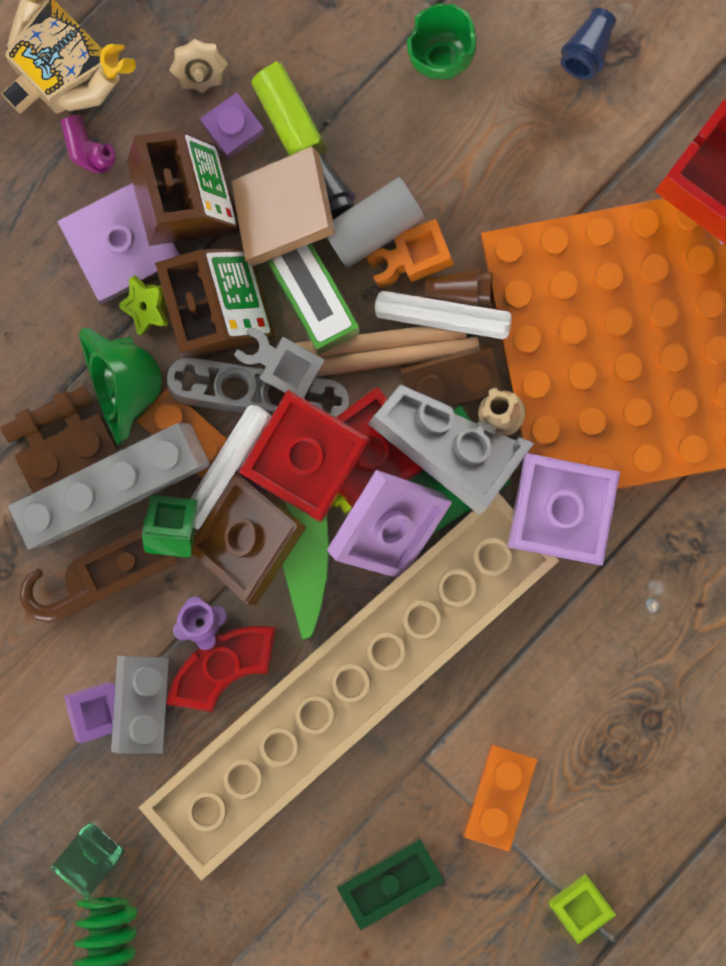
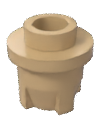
[478,387,525,437]

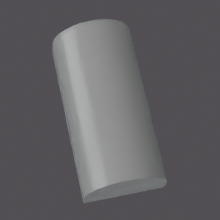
[327,177,425,269]

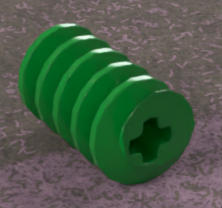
[73,897,138,966]

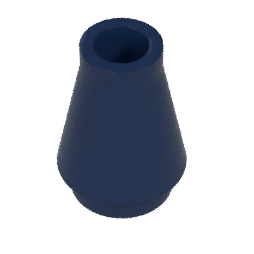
[560,8,616,80]

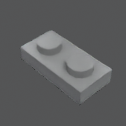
[111,655,169,754]

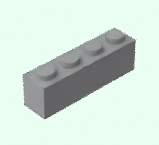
[8,423,211,550]

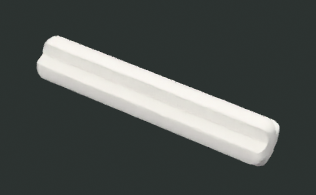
[375,291,512,339]
[190,405,272,530]

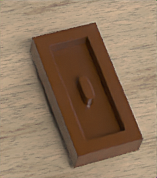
[399,344,503,406]

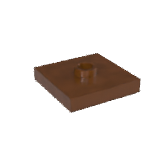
[192,471,306,605]

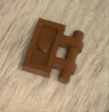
[0,385,119,494]

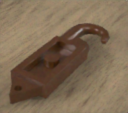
[20,526,197,623]

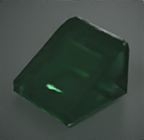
[50,822,125,899]

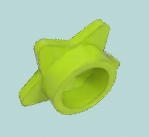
[119,275,168,335]

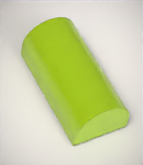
[251,61,327,156]

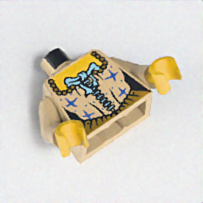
[1,0,136,114]

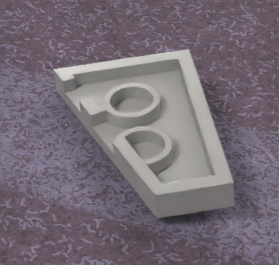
[368,385,534,515]

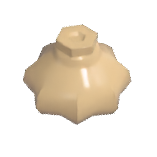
[169,39,228,93]

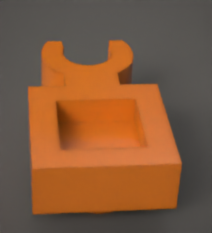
[366,219,454,288]

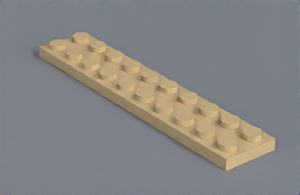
[138,493,559,881]

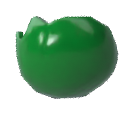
[407,4,477,80]

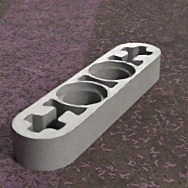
[167,358,349,417]

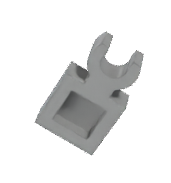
[234,328,324,398]

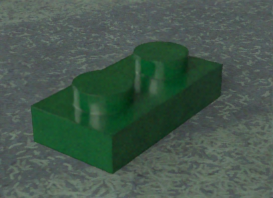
[337,837,444,931]

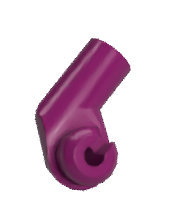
[61,115,116,173]

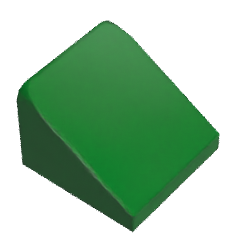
[142,495,198,558]

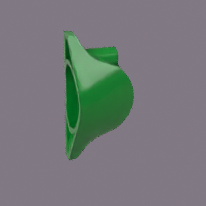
[78,328,162,445]

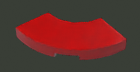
[166,626,277,712]

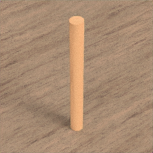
[295,326,467,358]
[315,337,479,377]

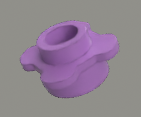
[173,597,227,650]

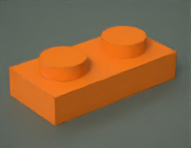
[137,387,227,479]
[463,744,538,852]

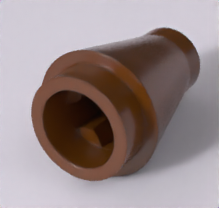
[425,267,493,309]

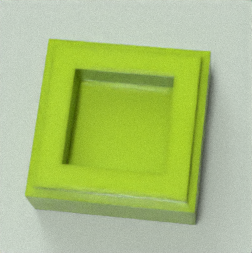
[548,874,616,944]

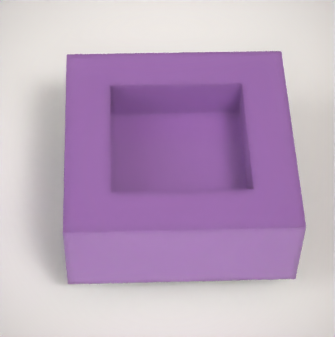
[200,92,265,160]
[64,681,115,744]

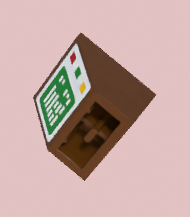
[127,130,240,246]
[155,248,276,359]

